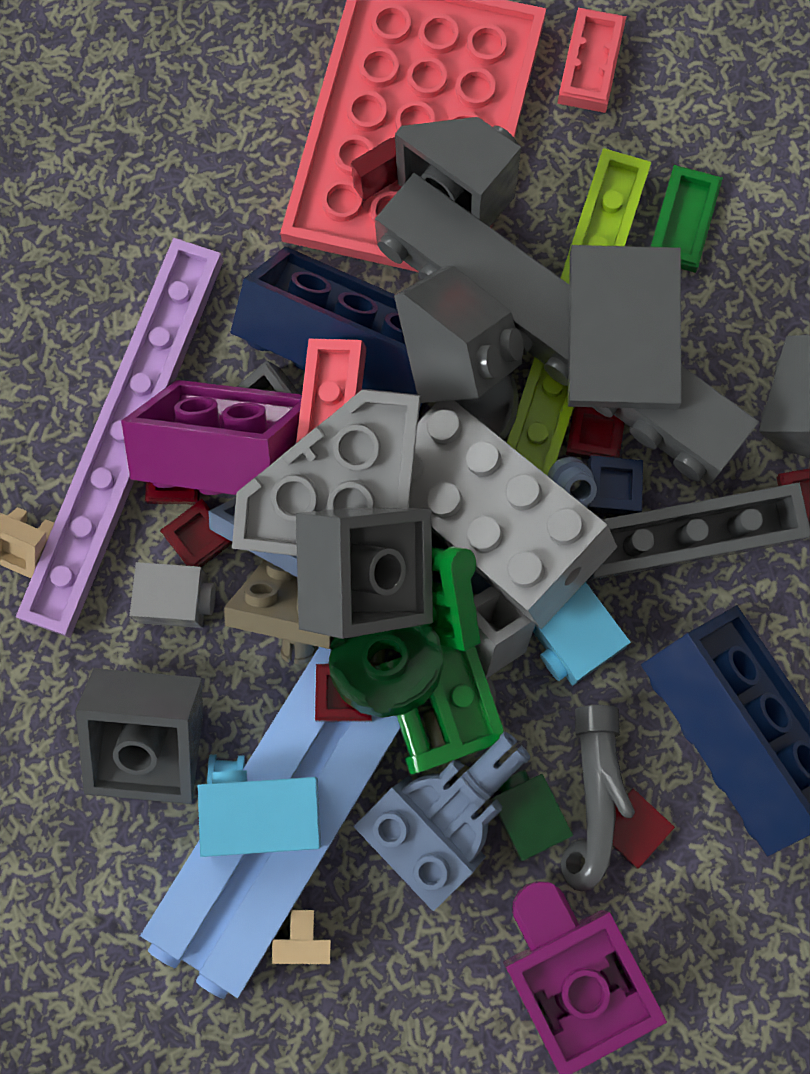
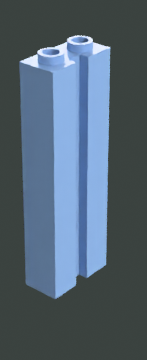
[140,647,401,999]

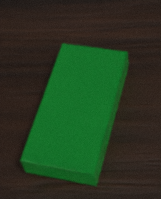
[650,165,723,273]

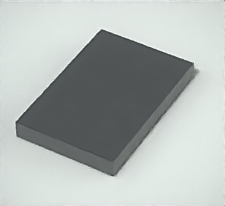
[568,245,681,410]

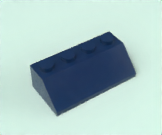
[230,246,429,415]
[641,605,810,857]

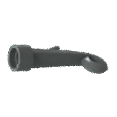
[560,705,635,892]

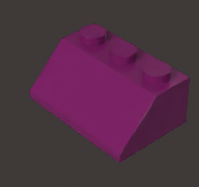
[121,380,302,495]

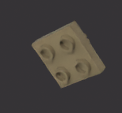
[224,559,333,664]

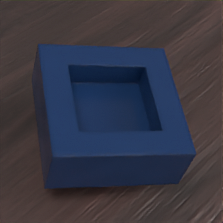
[587,455,643,516]

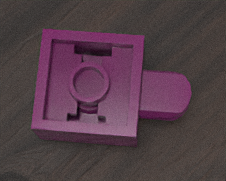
[503,881,667,1074]

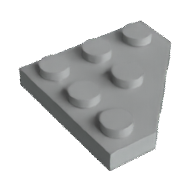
[232,389,421,556]

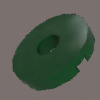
[329,624,443,718]

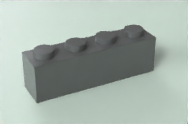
[586,482,810,582]

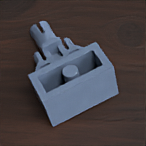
[354,732,530,911]

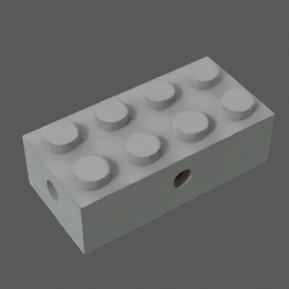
[409,400,617,629]

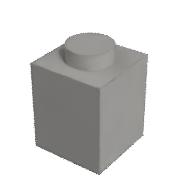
[129,562,216,628]
[474,586,535,679]

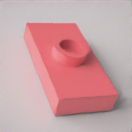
[557,7,627,113]

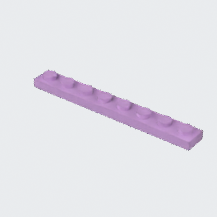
[16,238,224,638]

